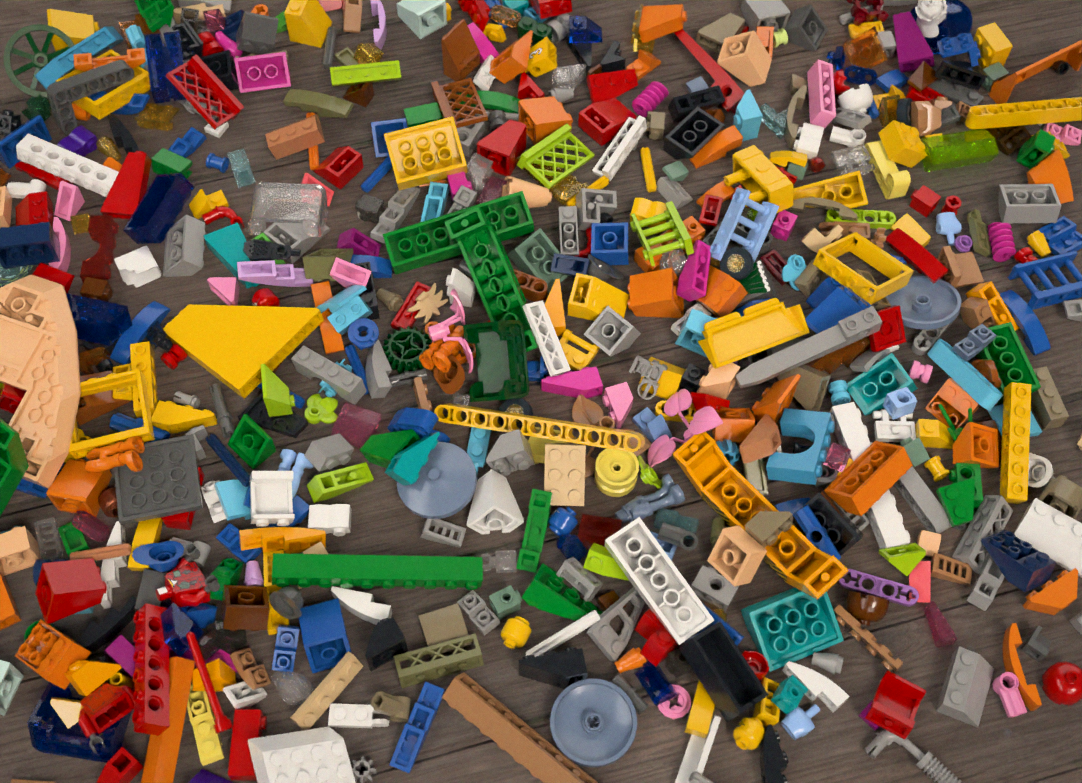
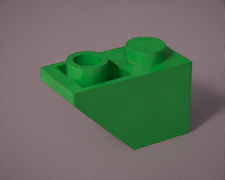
[210,558,244,600]

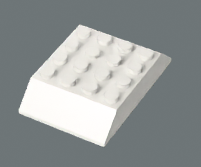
[248,726,356,783]

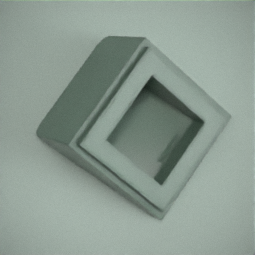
[662,161,689,182]
[787,162,808,180]

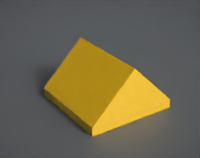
[638,357,686,400]

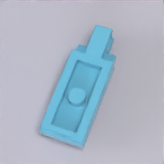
[467,427,491,474]

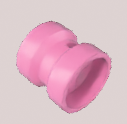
[908,360,933,384]

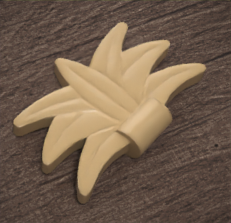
[407,283,448,324]

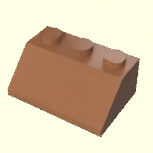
[265,114,325,160]

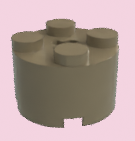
[1038,475,1082,520]

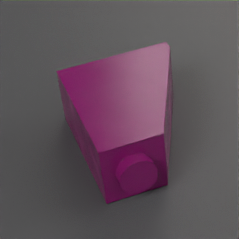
[103,635,135,679]

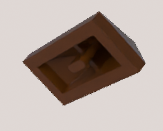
[907,61,939,92]

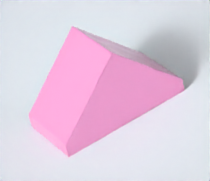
[54,181,85,221]
[330,257,372,288]
[207,277,240,306]

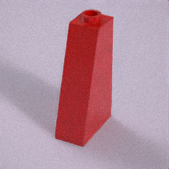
[100,151,152,221]

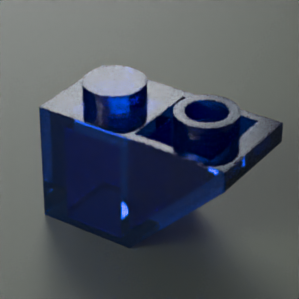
[161,603,204,657]

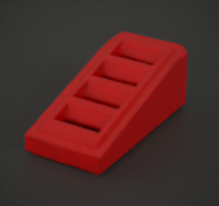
[905,86,944,103]

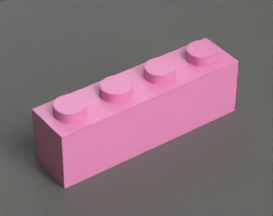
[807,59,836,128]

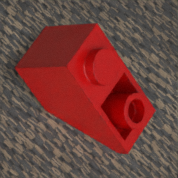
[97,747,144,783]

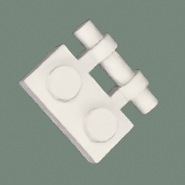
[872,409,916,442]

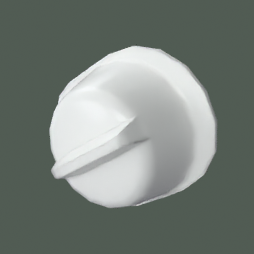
[1028,453,1055,488]

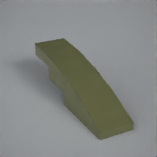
[283,89,354,118]

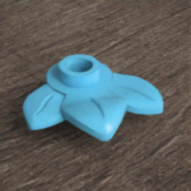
[782,254,807,291]

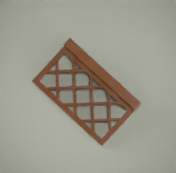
[431,78,488,128]

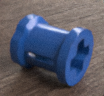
[206,153,229,173]

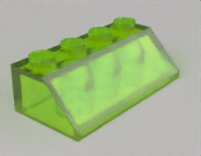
[920,129,999,172]

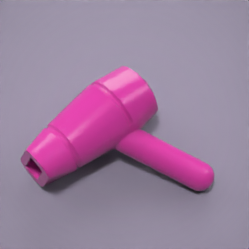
[215,31,242,58]

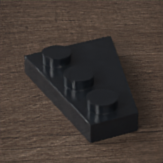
[238,391,309,438]

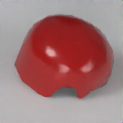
[833,70,850,96]
[742,650,769,680]

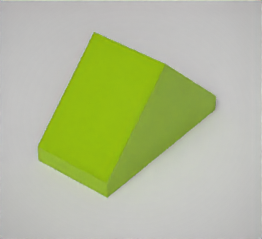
[879,543,926,576]

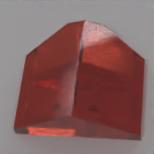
[577,514,622,552]

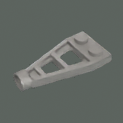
[587,587,645,662]

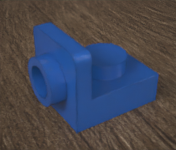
[527,356,548,382]

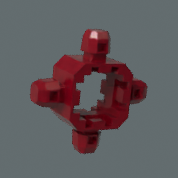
[846,0,889,26]

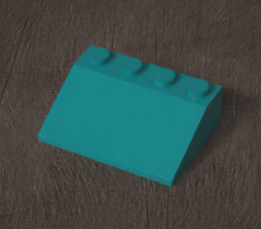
[741,587,844,672]

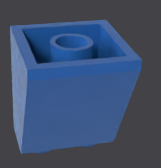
[805,286,869,334]
[299,598,352,674]

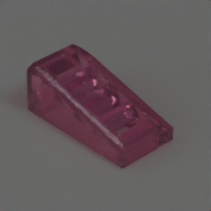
[924,601,957,648]

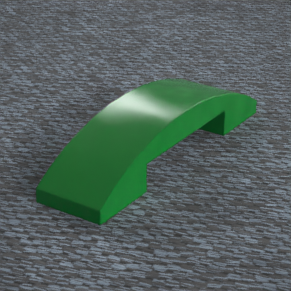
[455,90,520,114]
[516,489,553,573]

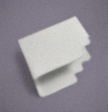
[114,245,161,288]

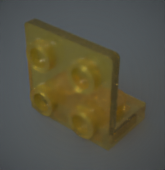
[631,4,655,54]

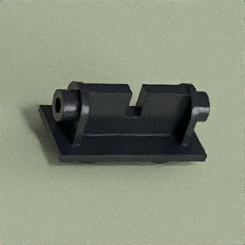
[146,322,173,350]

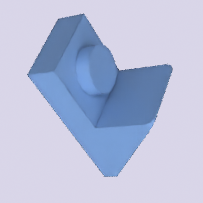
[632,407,672,443]

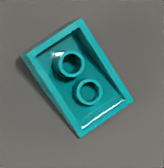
[847,353,918,416]

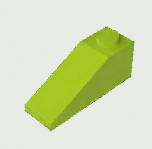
[306,462,374,503]
[583,543,629,581]

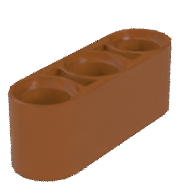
[513,269,547,302]

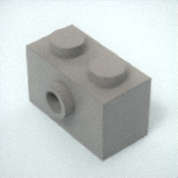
[304,433,354,472]

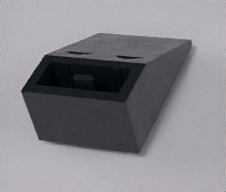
[518,647,588,689]

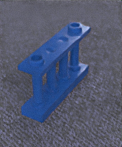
[1008,251,1082,310]

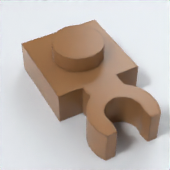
[870,228,886,250]

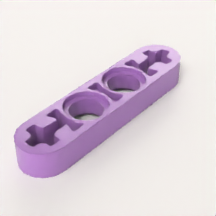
[838,569,919,607]

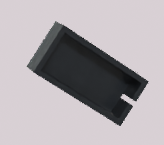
[679,621,769,722]

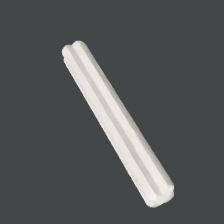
[526,610,600,657]

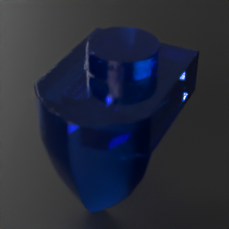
[556,534,588,561]

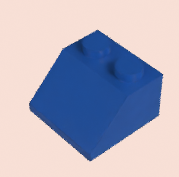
[591,222,629,265]

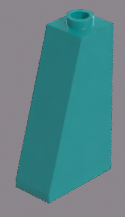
[204,223,259,289]

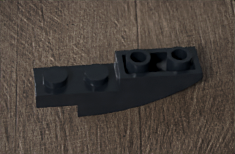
[760,724,789,783]

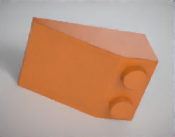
[695,265,748,318]
[751,374,801,423]

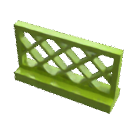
[330,60,401,87]
[517,124,595,189]

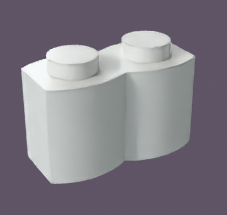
[793,122,824,161]
[308,504,352,536]

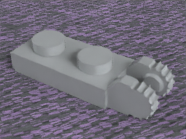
[831,107,872,130]

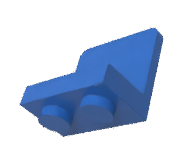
[937,33,981,67]

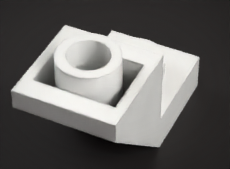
[201,480,226,523]

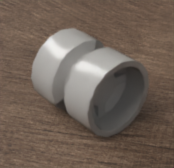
[546,13,576,43]

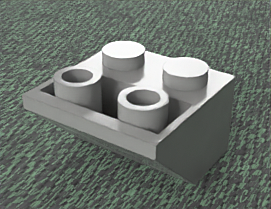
[486,429,535,476]

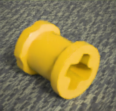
[924,456,950,482]

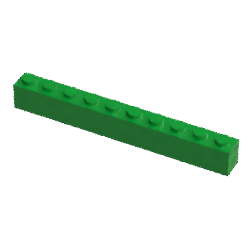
[272,553,483,590]

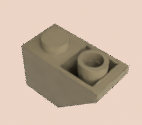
[745,511,793,548]

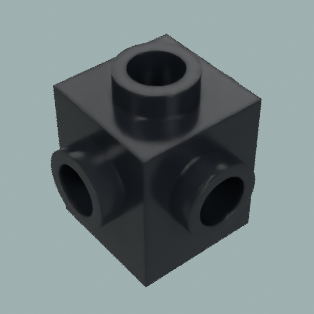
[0,109,21,136]

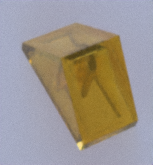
[878,95,900,128]

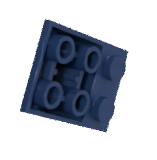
[981,530,1056,592]

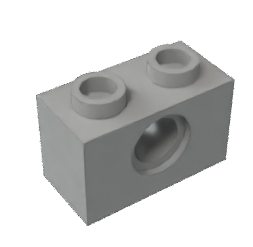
[691,566,740,612]

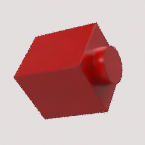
[909,185,941,218]

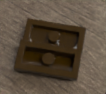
[982,125,1032,156]

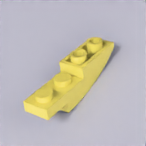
[187,684,224,766]

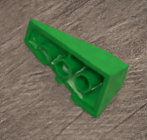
[521,563,603,621]

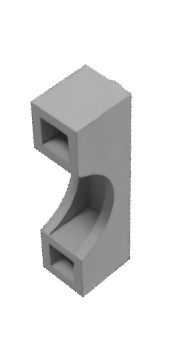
[291,345,367,405]

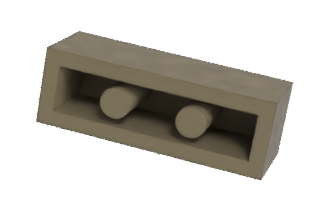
[1031,366,1069,430]

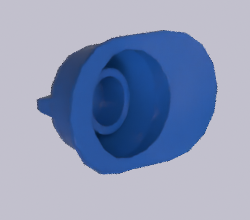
[132,541,184,572]

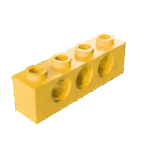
[130,341,158,418]

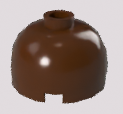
[846,591,890,626]

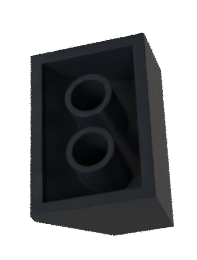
[663,106,725,159]
[793,489,864,555]

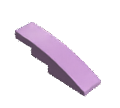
[237,260,313,287]

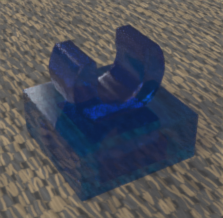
[827,46,846,70]

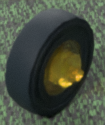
[720,247,754,280]
[499,398,533,429]

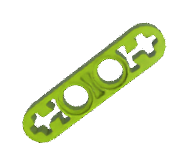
[825,209,896,229]

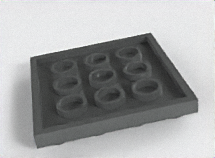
[114,434,203,525]

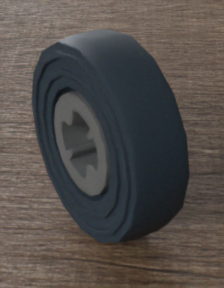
[897,98,913,127]

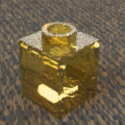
[353,43,384,64]

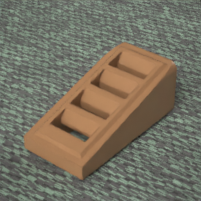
[931,553,972,586]

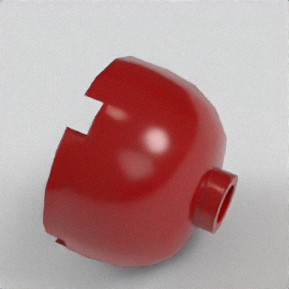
[1042,661,1082,706]

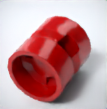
[198,32,224,57]

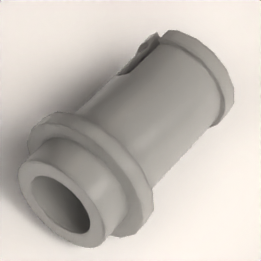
[173,391,200,409]

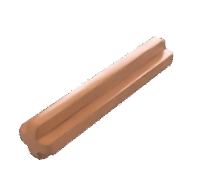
[70,543,132,561]

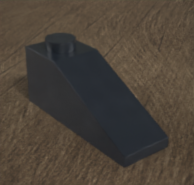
[566,25,593,76]
[934,60,987,90]
[668,85,725,122]

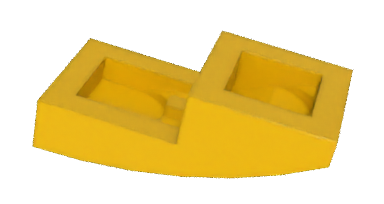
[769,151,807,167]

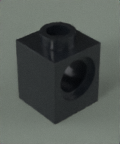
[679,363,707,394]

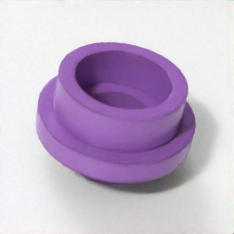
[954,235,973,253]

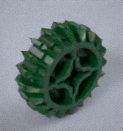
[382,325,432,374]

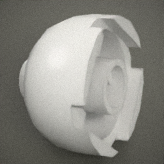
[837,84,873,114]

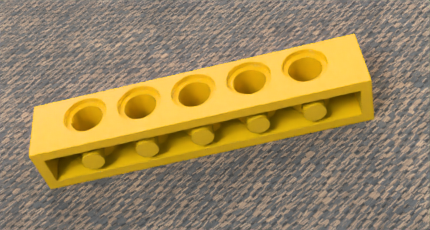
[1000,382,1031,504]

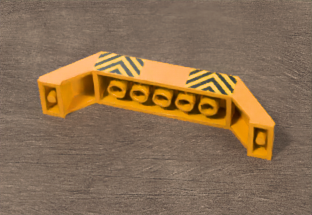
[672,432,849,600]

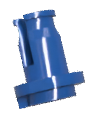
[348,318,379,350]

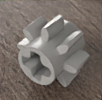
[352,756,377,783]

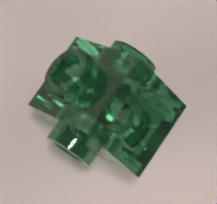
[21,95,52,121]

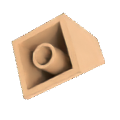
[717,31,772,87]

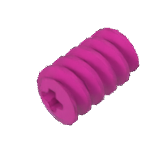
[632,81,669,118]
[987,222,1016,262]

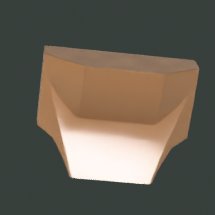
[911,101,941,136]

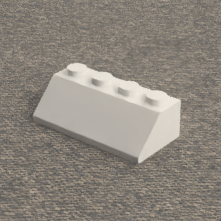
[1014,498,1082,578]

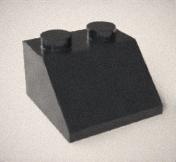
[199,50,239,91]
[365,617,408,671]

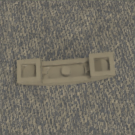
[784,85,807,149]
[787,197,858,222]

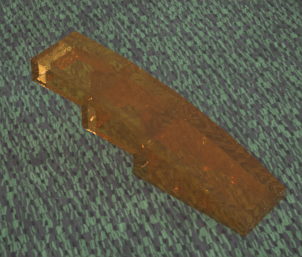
[811,336,871,375]

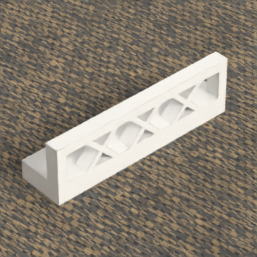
[592,115,647,181]
[522,300,571,377]
[675,716,721,783]

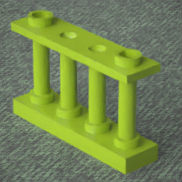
[630,201,694,267]

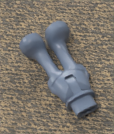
[615,474,685,524]

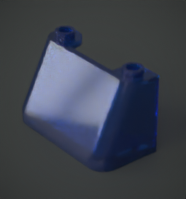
[27,682,132,763]

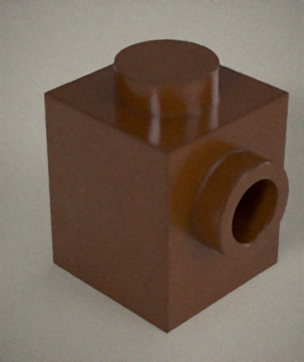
[80,277,113,306]

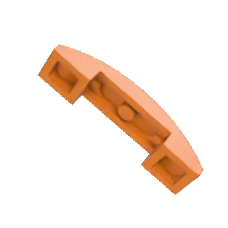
[73,48,146,72]
[1002,623,1042,711]

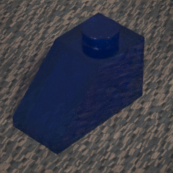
[568,16,603,43]

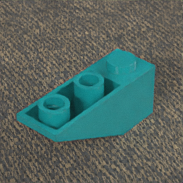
[385,432,440,486]

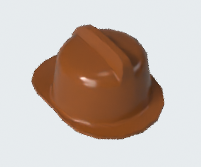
[433,355,465,394]

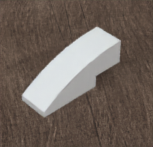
[331,586,392,625]
[782,662,850,713]

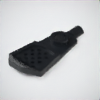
[243,239,301,261]

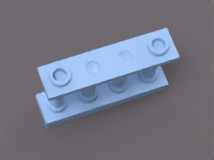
[710,187,779,269]

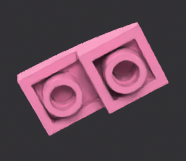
[1043,123,1082,146]

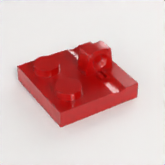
[869,305,906,352]

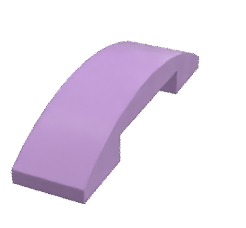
[371,0,387,53]

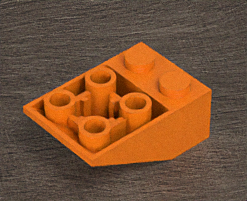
[489,30,533,84]
[15,620,91,690]

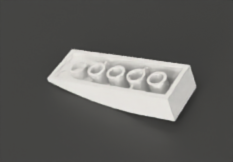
[605,517,714,645]

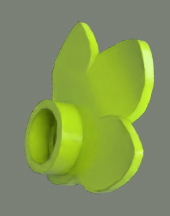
[304,394,339,424]
[637,455,662,489]

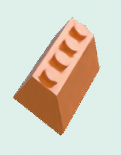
[824,441,913,516]

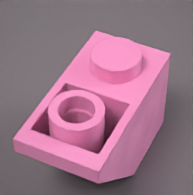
[602,382,633,429]

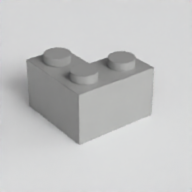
[576,188,617,230]

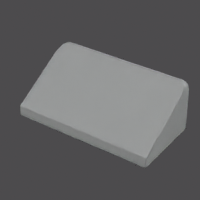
[656,176,693,209]

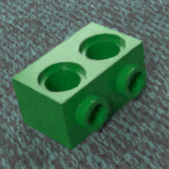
[949,463,983,508]

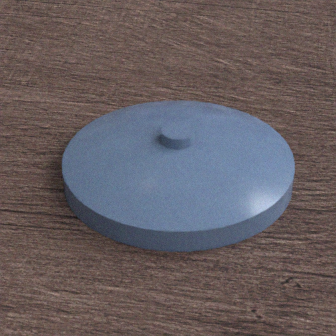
[886,276,961,330]
[397,442,477,519]
[550,679,637,768]

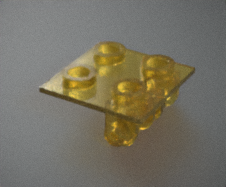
[135,103,180,131]

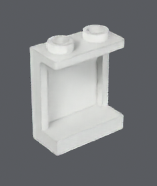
[250,471,295,527]

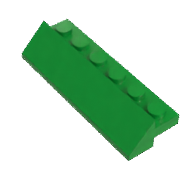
[134,0,174,32]

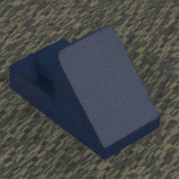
[550,253,590,278]

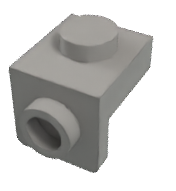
[186,425,208,460]

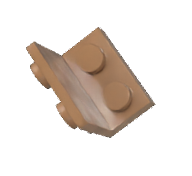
[937,246,984,288]

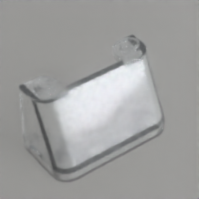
[248,182,328,237]

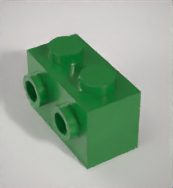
[1016,129,1056,169]

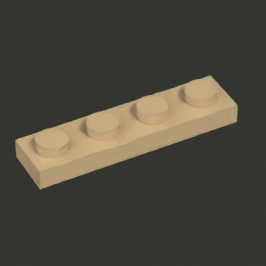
[291,651,363,731]

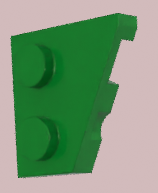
[936,477,975,528]

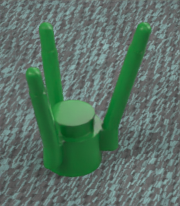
[938,404,973,441]

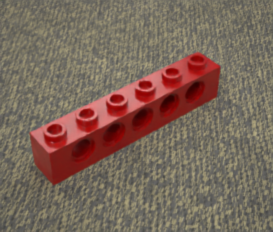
[132,604,169,736]

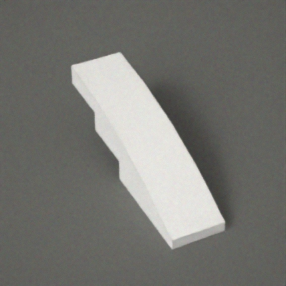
[100,521,127,609]

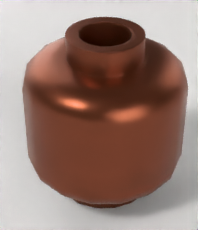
[98,488,118,518]

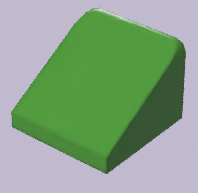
[275,11,288,33]

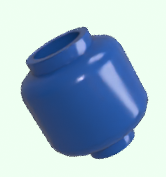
[548,506,578,537]

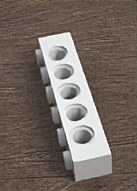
[16,134,119,197]

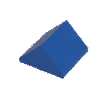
[371,118,407,157]

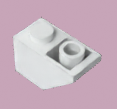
[446,268,476,307]

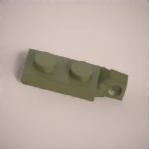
[967,209,992,257]

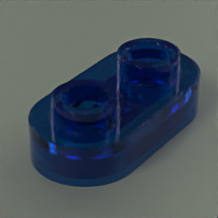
[844,66,878,86]

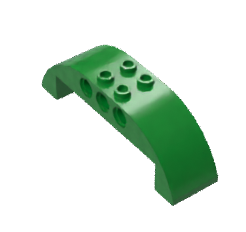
[444,206,538,352]

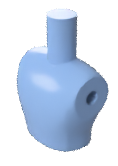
[936,212,962,246]
[781,704,820,740]

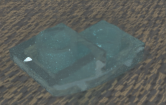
[653,508,699,540]

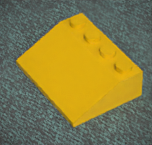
[384,117,468,191]

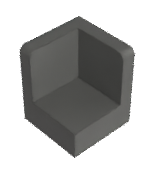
[1021,625,1051,662]

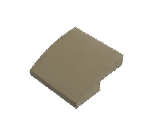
[418,603,471,657]

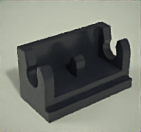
[169,21,204,60]

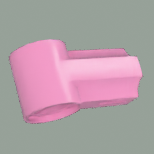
[992,672,1027,718]

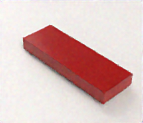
[391,281,431,331]

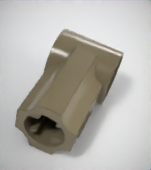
[371,691,411,723]

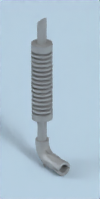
[864,730,961,783]

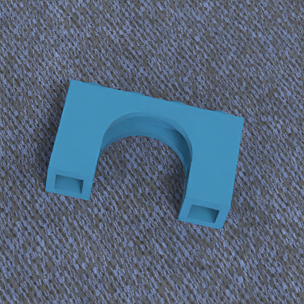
[766,408,835,485]

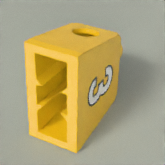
[521,37,557,77]

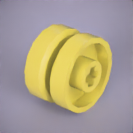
[594,448,639,497]

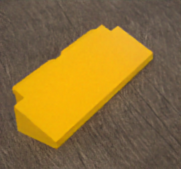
[698,298,810,369]

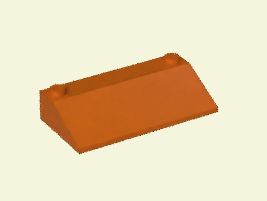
[989,40,1082,104]

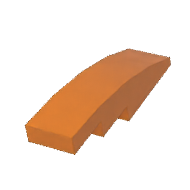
[311,281,345,355]

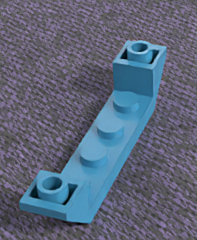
[35,26,124,90]

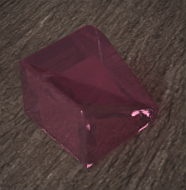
[203,9,225,31]
[823,442,851,472]

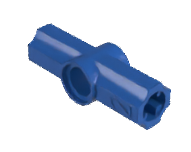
[109,412,170,443]
[793,505,842,560]

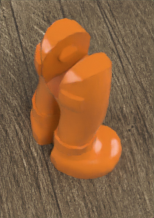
[419,324,464,372]
[85,436,145,472]

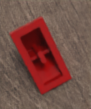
[699,194,723,226]

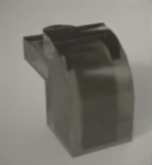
[180,8,216,36]
[198,620,247,661]

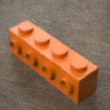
[634,216,705,273]

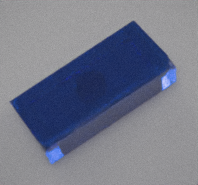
[635,661,678,706]

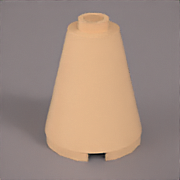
[502,176,552,209]

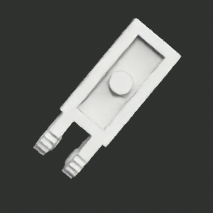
[328,704,389,728]

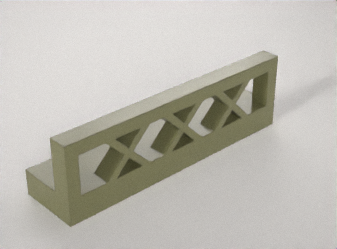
[394,633,484,688]

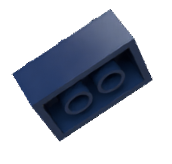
[0,222,60,269]

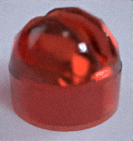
[810,157,825,172]

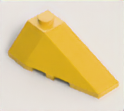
[793,170,868,209]

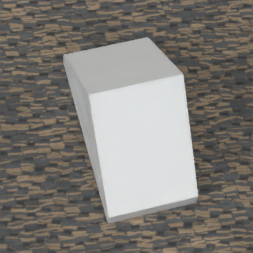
[223,681,268,710]

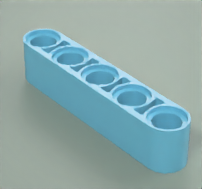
[927,338,1003,411]

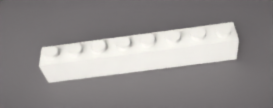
[830,402,910,549]

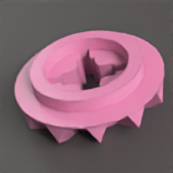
[656,685,691,720]

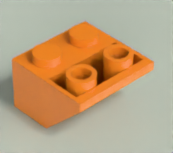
[925,378,980,429]

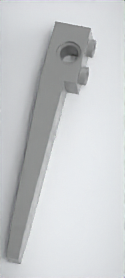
[735,306,883,388]

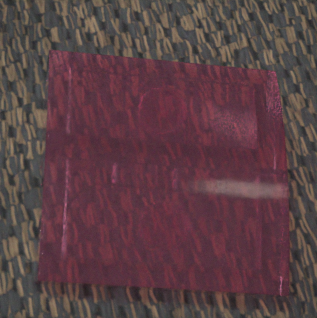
[330,402,382,448]

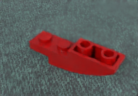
[457,0,490,32]

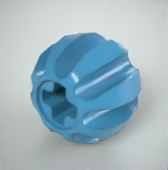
[716,439,740,466]

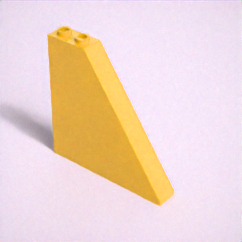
[163,304,324,399]

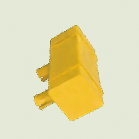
[724,145,793,213]

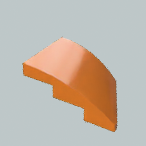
[1027,150,1074,203]

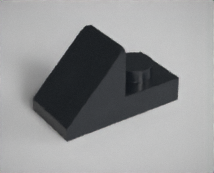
[600,40,626,73]

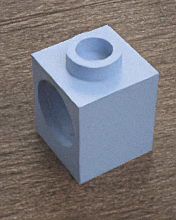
[883,387,917,420]

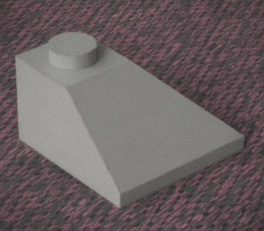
[584,305,641,357]

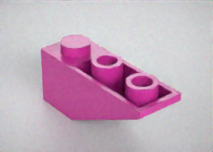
[541,366,603,398]

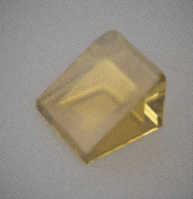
[70,213,93,234]

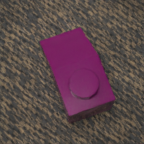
[337,228,381,257]

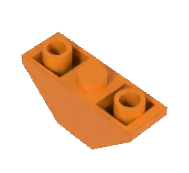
[1022,568,1078,615]

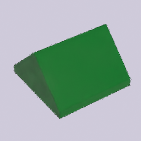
[227,414,276,469]

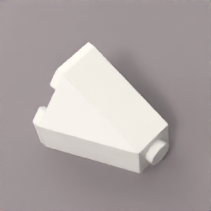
[467,469,524,534]

